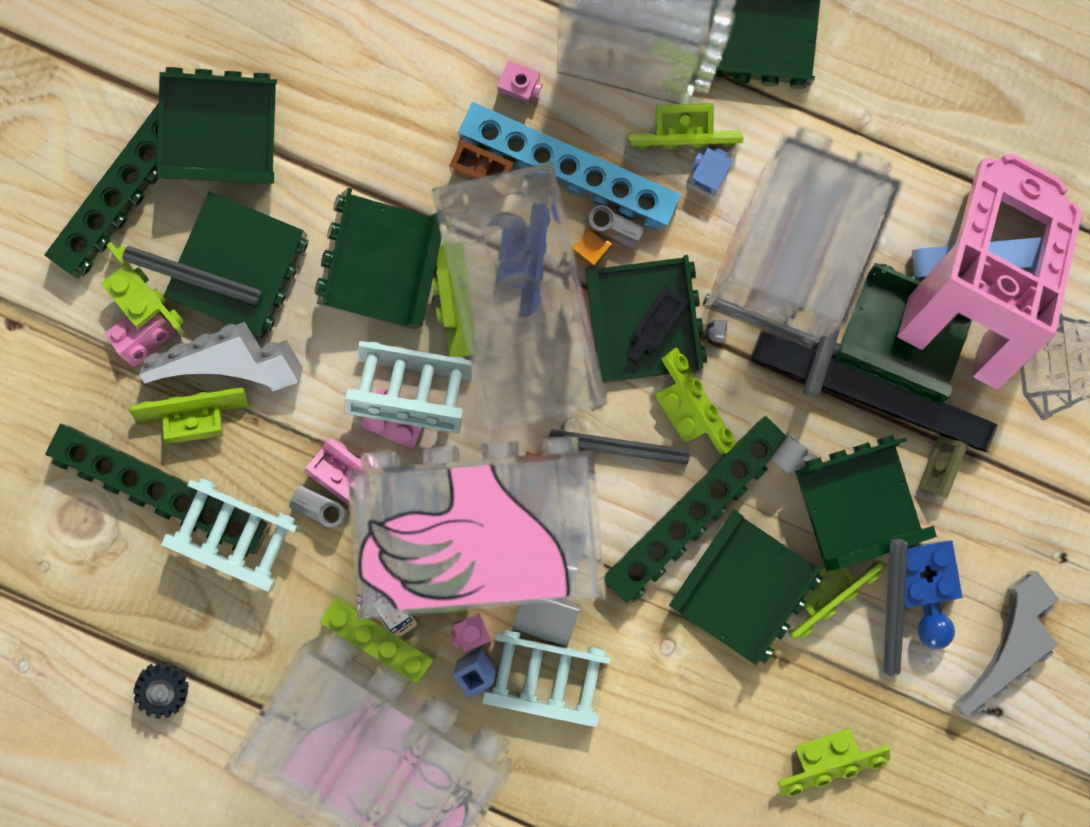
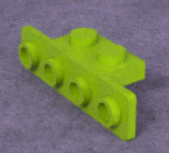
[628,103,743,150]
[100,242,185,336]
[432,243,478,357]
[655,348,736,456]
[130,387,249,445]
[788,561,884,639]
[778,728,890,797]

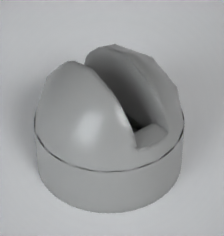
[706,319,727,343]

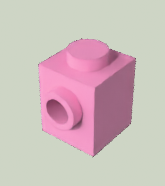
[497,60,543,105]
[451,613,492,653]

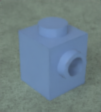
[690,148,733,196]
[453,647,497,698]

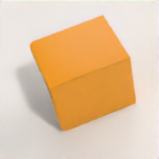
[571,229,612,267]

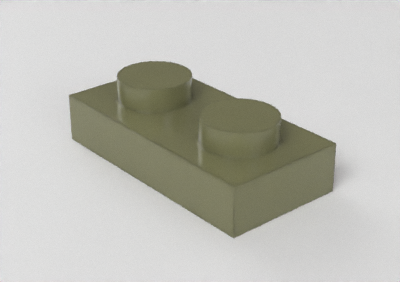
[919,435,968,498]

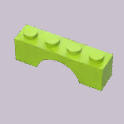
[319,596,435,685]

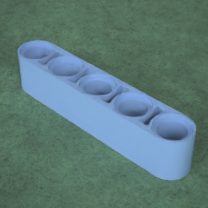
[912,237,1044,280]

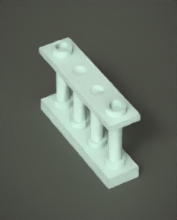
[345,341,473,434]
[161,478,300,592]
[483,629,611,727]

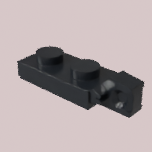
[628,286,689,362]

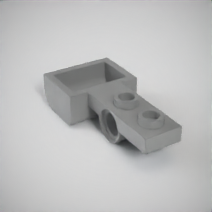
[513,523,589,647]

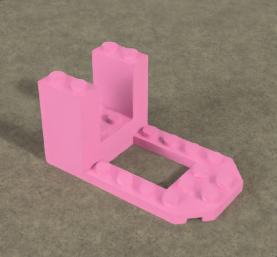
[897,154,1082,390]

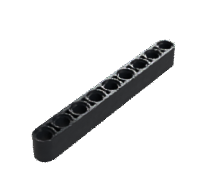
[750,332,998,452]

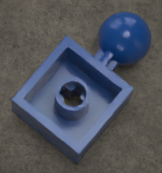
[904,540,963,650]

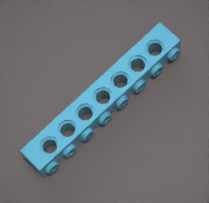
[458,102,681,231]

